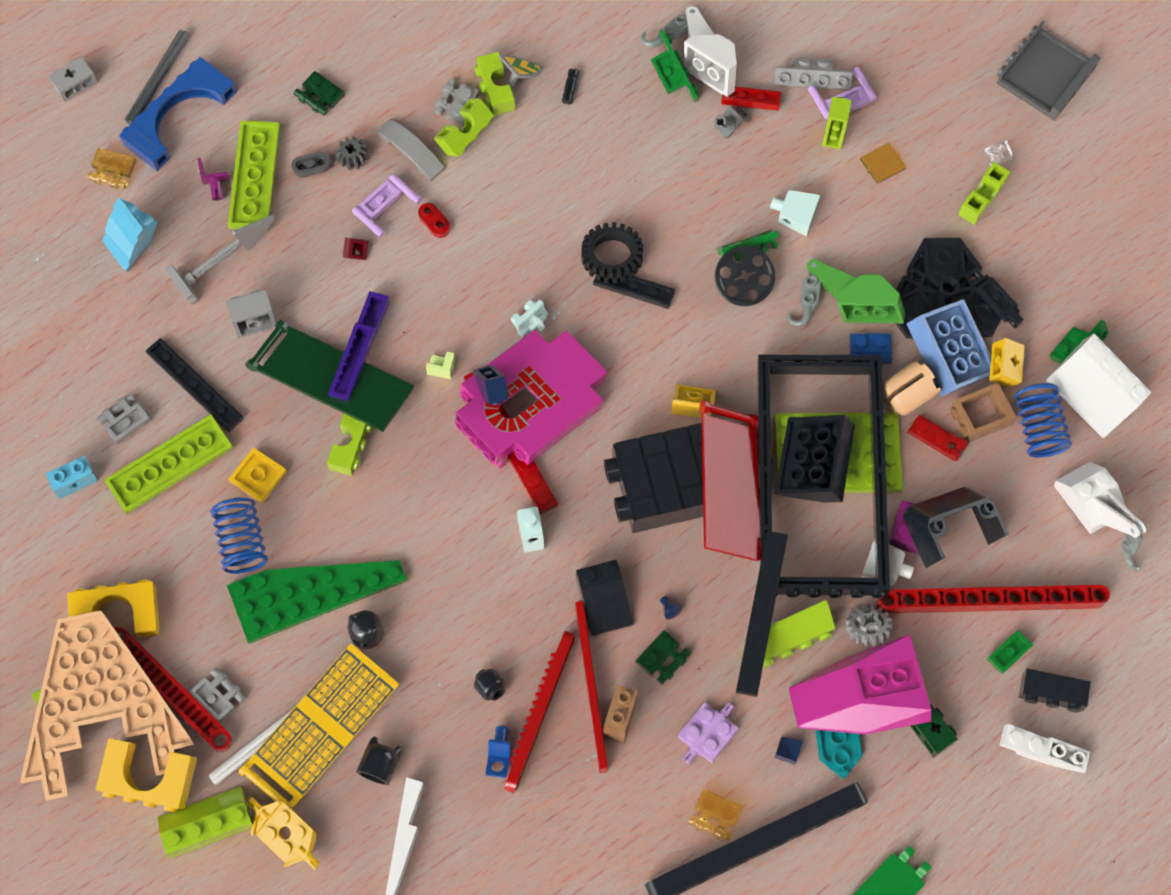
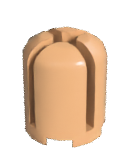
[882,359,941,416]

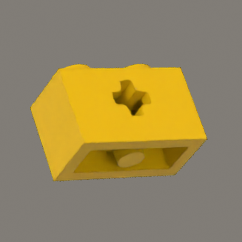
[989,338,1025,388]

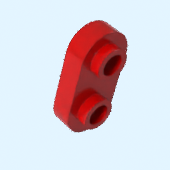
[418,203,450,238]

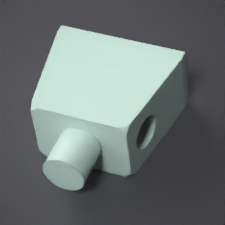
[770,190,820,236]
[517,507,545,553]

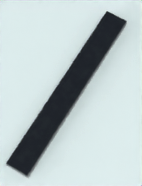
[736,530,788,697]

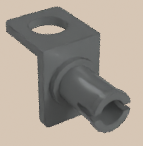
[715,106,752,138]

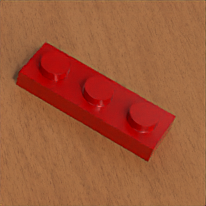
[721,86,781,111]

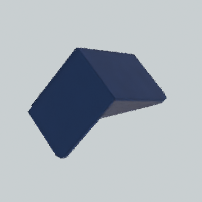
[774,737,803,765]

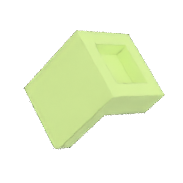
[426,352,456,379]

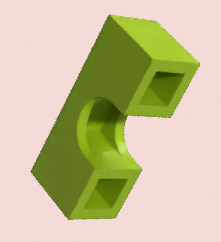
[474,52,515,116]
[434,98,494,157]
[958,162,1011,226]
[327,414,372,476]

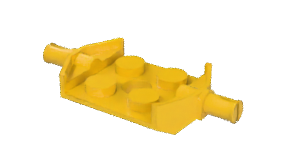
[246,797,321,870]

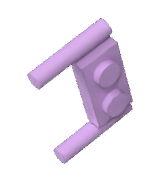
[808,67,877,121]
[352,173,422,237]

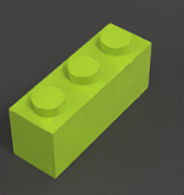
[822,97,852,149]

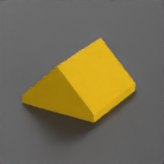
[671,384,716,419]

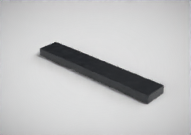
[145,338,244,432]

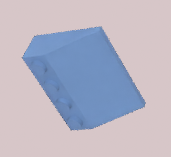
[907,299,991,397]

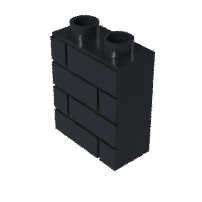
[603,423,703,533]

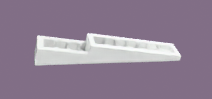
[386,777,425,895]

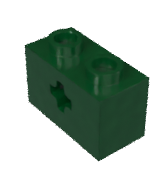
[910,704,958,758]

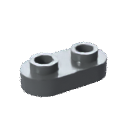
[291,152,331,177]

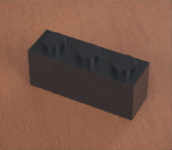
[1019,668,1091,713]

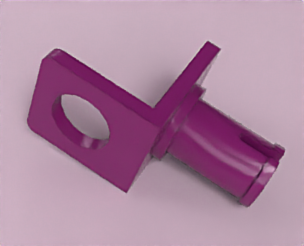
[198,158,230,201]

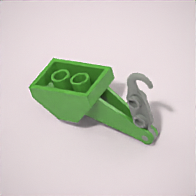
[788,259,905,327]

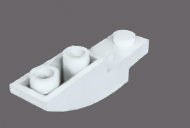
[1000,724,1090,773]

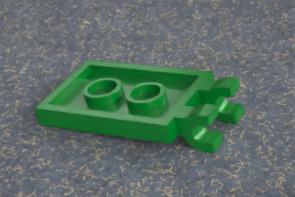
[853,846,932,895]

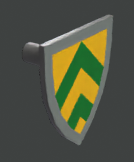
[498,55,544,88]

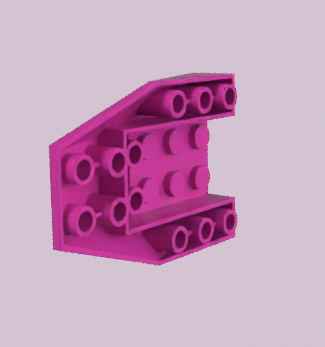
[789,634,931,734]

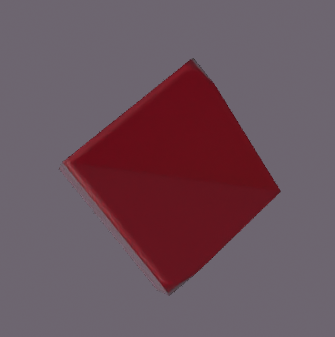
[343,237,369,260]

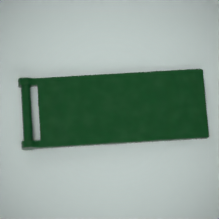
[245,320,414,432]

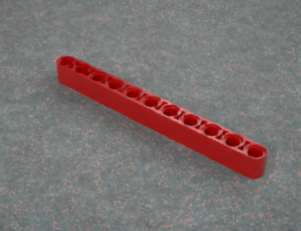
[876,585,1110,614]

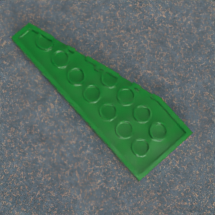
[226,560,407,644]

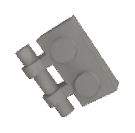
[434,79,479,125]
[97,394,151,444]
[189,668,246,723]

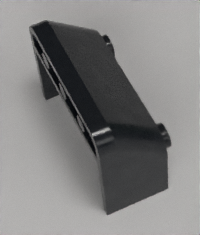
[903,487,1009,568]

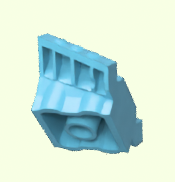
[102,197,158,272]

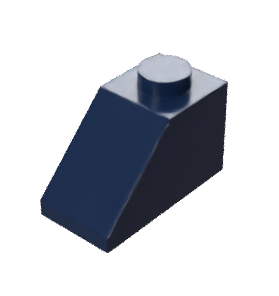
[473,365,509,405]

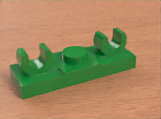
[716,230,779,262]

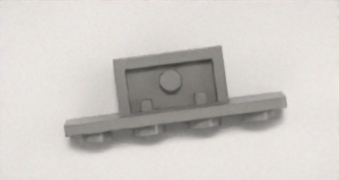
[774,57,853,90]

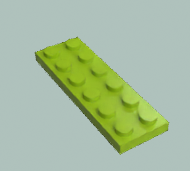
[227,120,280,231]
[104,414,233,515]

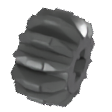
[335,136,369,170]

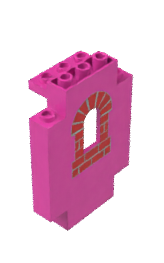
[455,330,607,469]

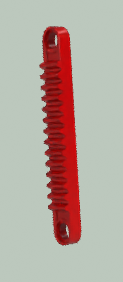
[114,627,232,752]
[504,631,575,794]

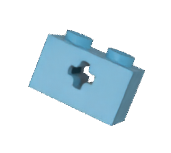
[45,456,97,499]

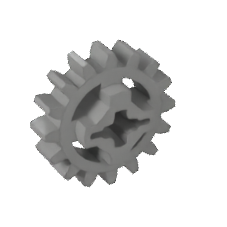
[846,605,893,647]

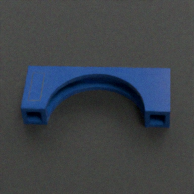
[119,57,237,171]

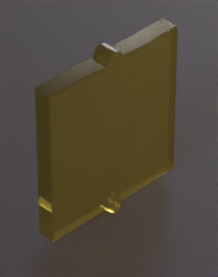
[860,143,906,184]

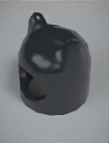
[348,610,384,649]
[356,736,402,786]

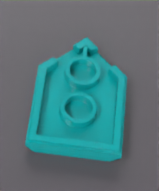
[815,730,863,780]

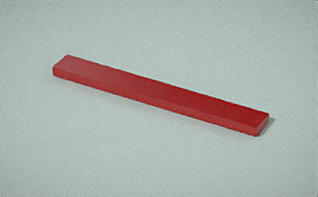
[575,601,608,774]

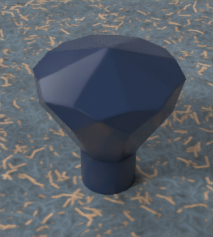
[660,596,682,620]

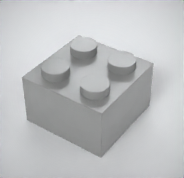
[226,290,276,339]

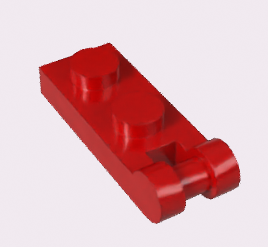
[907,414,968,461]

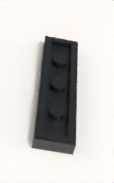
[593,276,675,309]

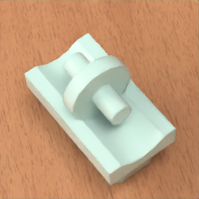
[511,300,548,338]

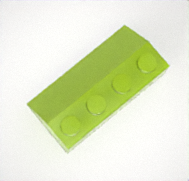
[763,600,835,668]
[157,786,253,859]

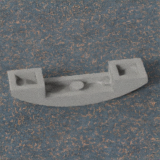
[377,119,445,181]

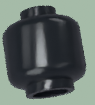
[474,669,506,701]

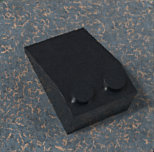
[576,559,633,636]

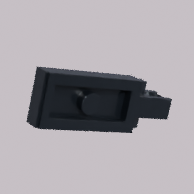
[975,277,1024,329]

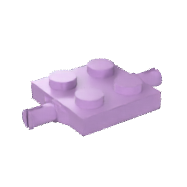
[678,702,739,764]

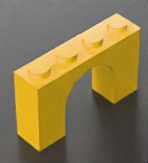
[67,579,160,638]
[96,738,198,813]

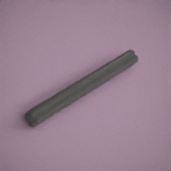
[125,29,189,125]

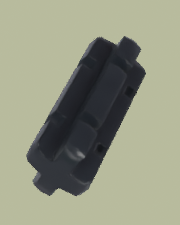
[562,68,579,105]

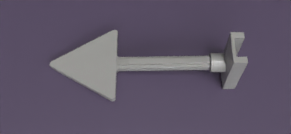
[165,215,275,305]

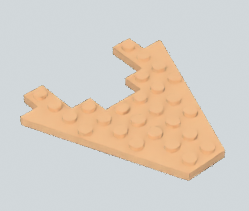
[20,610,194,801]

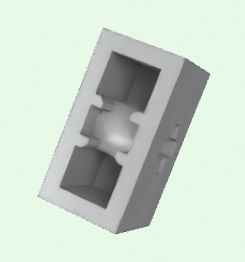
[48,57,98,102]

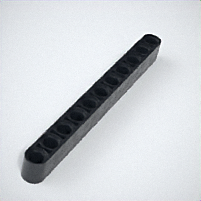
[645,782,868,895]

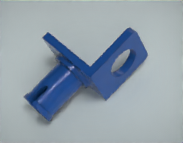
[486,726,510,778]

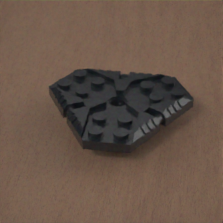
[895,238,1001,339]

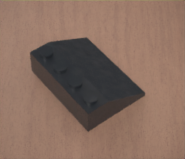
[775,415,855,503]

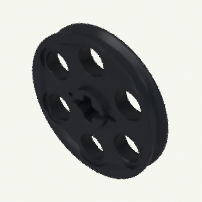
[715,246,775,307]

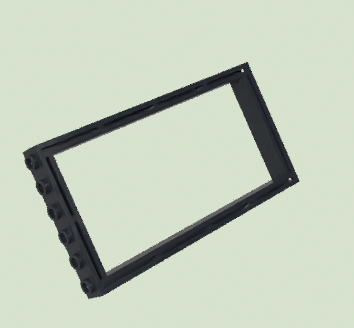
[757,354,890,598]

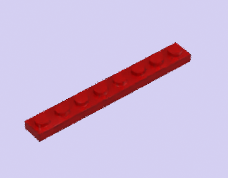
[463,372,558,515]

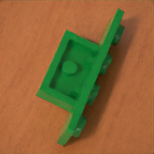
[650,29,699,102]
[1050,320,1109,364]

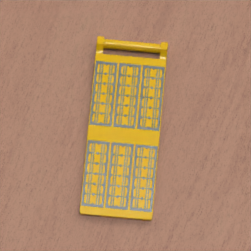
[238,644,399,810]

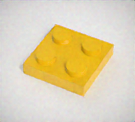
[228,447,287,504]

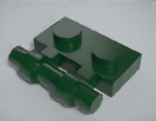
[294,71,345,116]
[635,630,691,685]

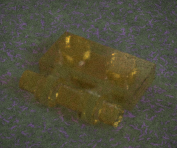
[87,148,136,189]
[688,788,743,841]

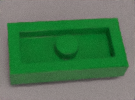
[987,630,1033,675]

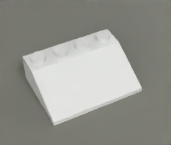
[1046,334,1151,438]

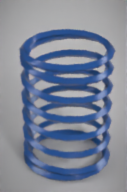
[1014,383,1072,458]
[210,497,268,574]

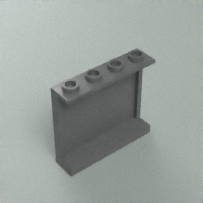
[997,21,1101,121]

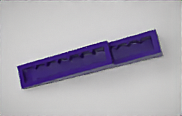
[329,291,390,401]

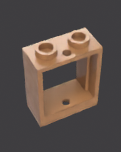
[950,383,1017,442]
[603,685,638,743]

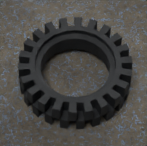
[581,222,644,283]

